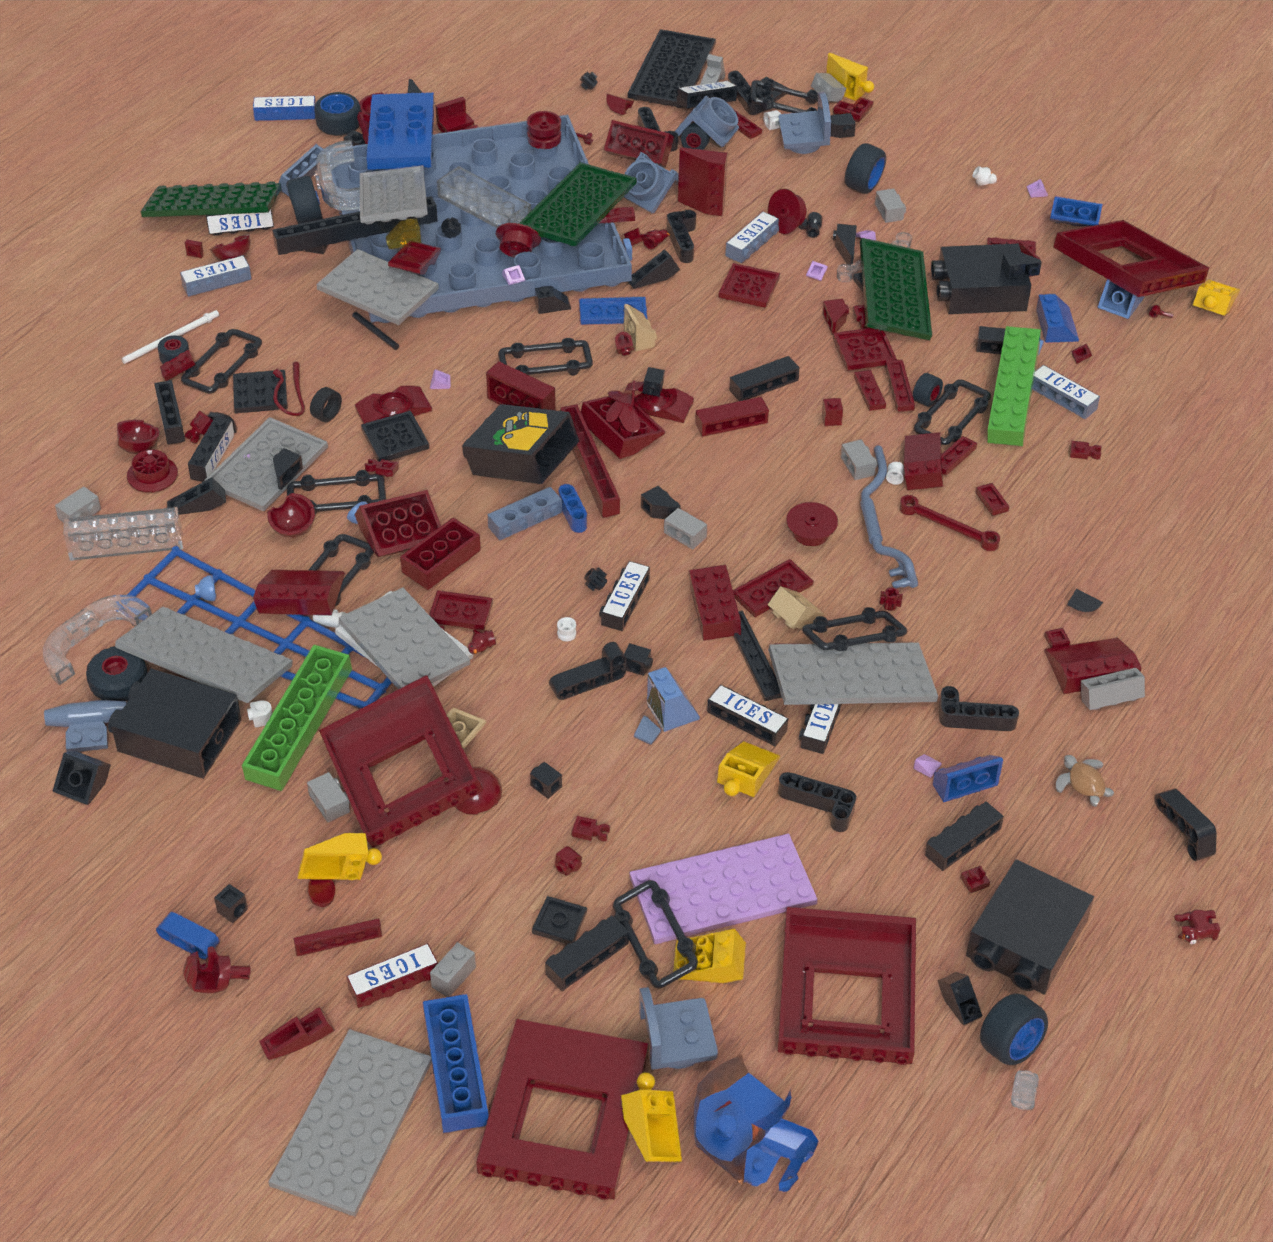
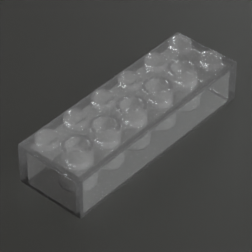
[437,166,531,228]
[63,507,183,561]

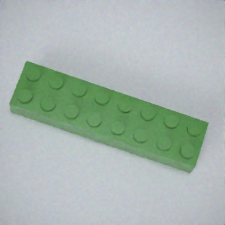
[988,326,1041,446]
[242,645,352,791]

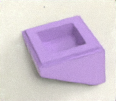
[1027,179,1048,197]
[856,230,876,241]
[806,261,828,281]
[502,265,525,285]
[430,369,451,389]
[914,754,942,778]

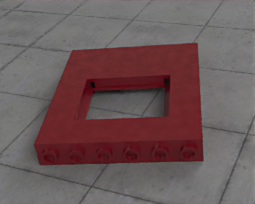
[1053,220,1209,297]
[319,675,484,848]
[777,907,916,1065]
[476,1019,649,1200]

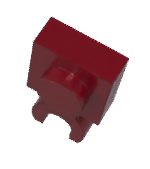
[853,305,866,329]
[184,410,213,444]
[1070,440,1102,460]
[365,459,399,477]
[571,816,610,842]

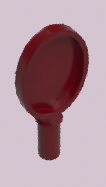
[308,879,335,907]

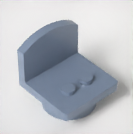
[778,92,831,154]
[675,96,739,147]
[623,152,679,213]
[639,987,718,1070]

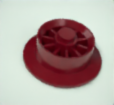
[768,189,807,234]
[495,223,541,258]
[127,449,178,492]
[786,502,838,546]

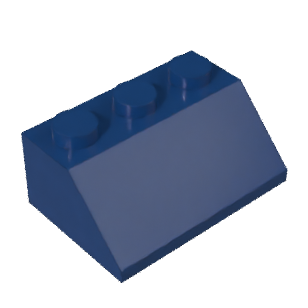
[1050,196,1103,227]
[1036,294,1079,343]
[932,755,1003,803]

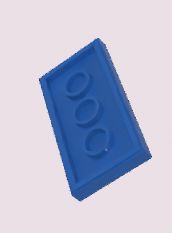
[579,297,648,325]

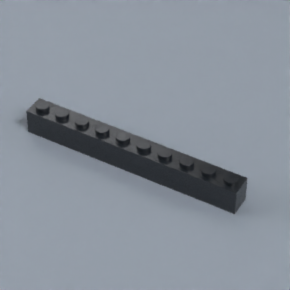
[272,196,438,255]

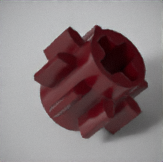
[879,587,903,611]

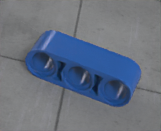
[558,484,587,533]
[156,912,220,959]

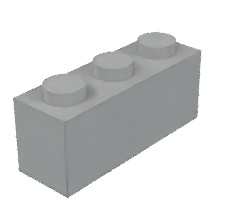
[1081,668,1145,710]

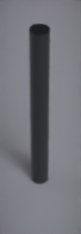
[352,312,399,350]

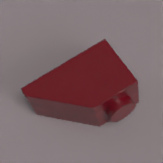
[822,298,849,335]

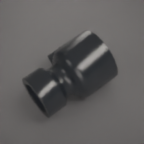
[799,212,823,238]

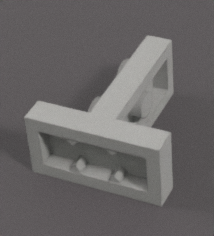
[700,54,725,85]

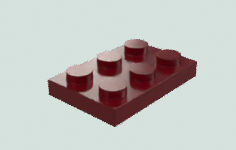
[429,590,493,631]

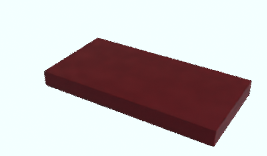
[733,559,814,617]

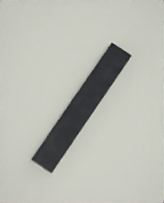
[733,610,782,701]

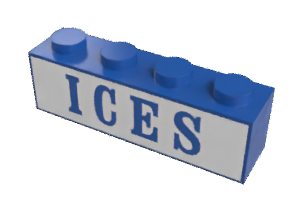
[253,96,316,121]

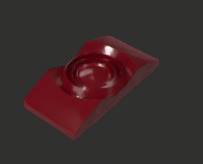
[388,241,441,275]
[624,382,694,423]
[354,386,432,424]

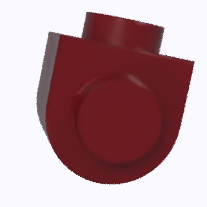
[615,332,634,356]
[555,846,582,876]

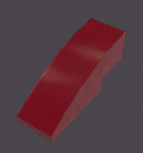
[259,1007,335,1060]

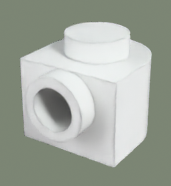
[763,110,781,130]
[247,700,273,728]

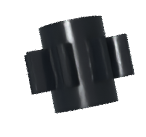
[580,72,598,90]
[441,217,461,239]
[584,567,607,591]

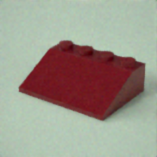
[678,147,728,216]
[581,396,665,459]
[354,490,441,557]
[253,570,345,616]
[1044,638,1142,694]

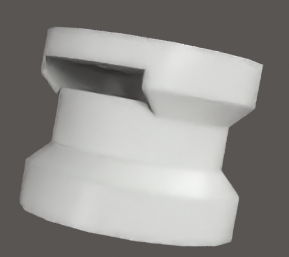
[886,462,905,485]
[557,617,576,642]

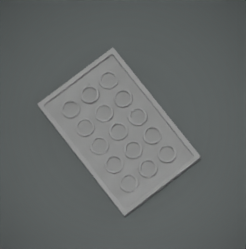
[316,249,439,325]
[204,417,328,511]
[339,588,470,689]

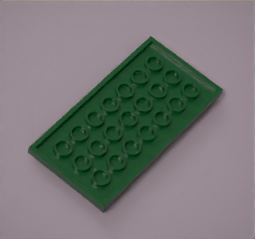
[518,162,637,247]
[141,181,281,217]
[860,238,932,340]

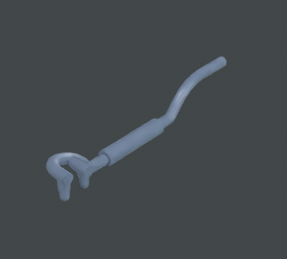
[860,445,918,589]

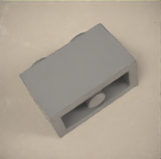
[811,73,846,102]
[875,188,906,223]
[840,439,877,480]
[55,486,101,529]
[664,508,707,549]
[307,772,350,822]
[430,942,476,997]

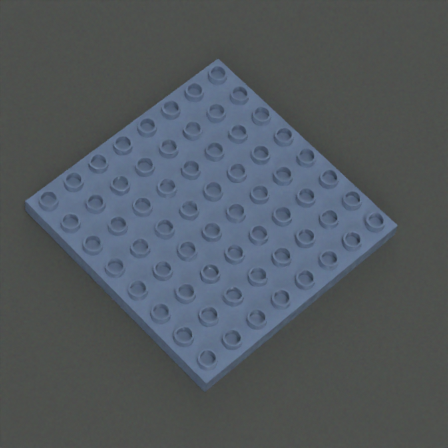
[324,115,632,323]

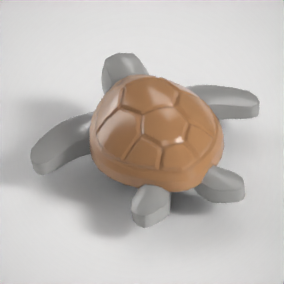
[1056,755,1114,807]

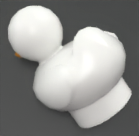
[972,166,997,186]

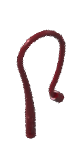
[273,361,305,416]

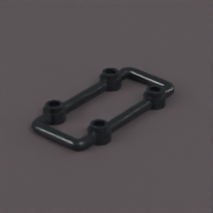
[750,78,829,113]
[181,329,262,394]
[498,338,593,375]
[914,379,991,445]
[287,470,386,515]
[308,534,374,606]
[802,607,907,651]
[613,880,698,989]

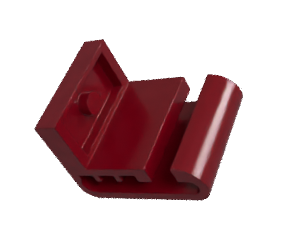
[436,97,479,133]

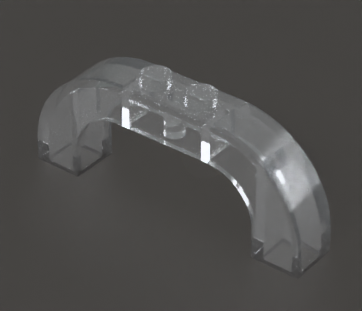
[314,140,360,211]
[43,595,152,686]

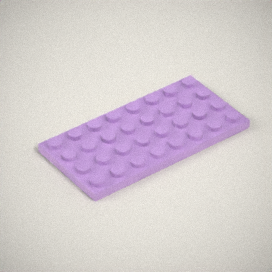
[629,834,818,945]

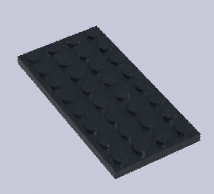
[627,29,716,108]

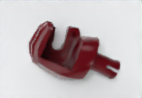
[183,946,251,993]

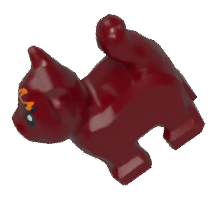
[1174,910,1220,944]

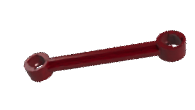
[899,495,1000,551]

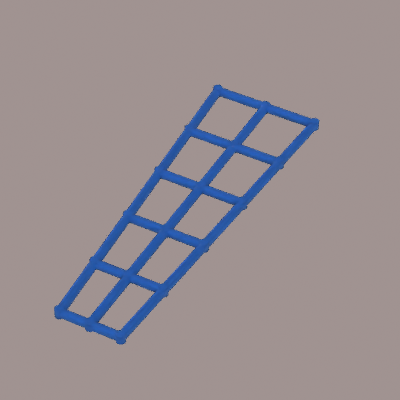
[115,546,392,709]

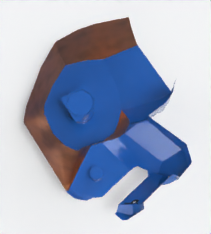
[694,1054,819,1192]

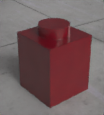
[822,398,843,426]

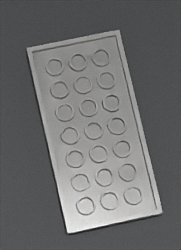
[360,165,428,224]
[115,607,293,703]
[768,642,938,705]
[269,1029,432,1217]

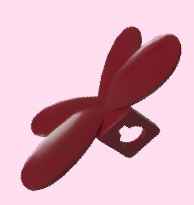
[606,380,642,433]

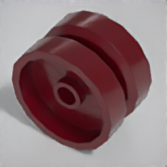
[527,111,562,149]

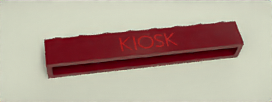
[560,404,620,518]

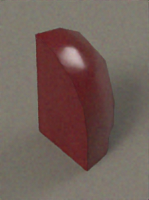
[606,94,634,115]

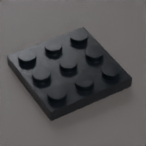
[233,370,288,414]
[361,411,430,462]

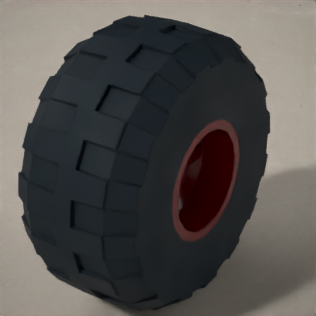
[86,646,147,701]

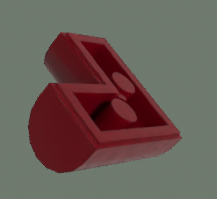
[833,97,874,122]

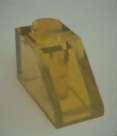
[386,219,421,249]

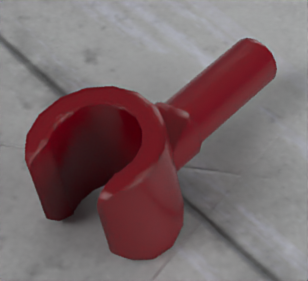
[576,132,594,145]
[1149,305,1174,318]

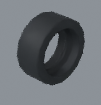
[310,387,342,423]

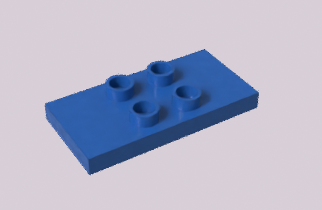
[366,92,434,170]

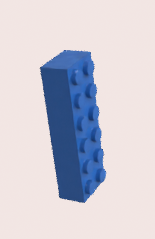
[423,994,488,1133]

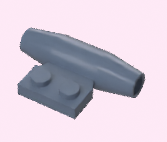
[44,700,127,752]

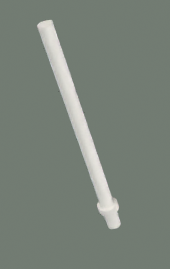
[121,310,219,364]

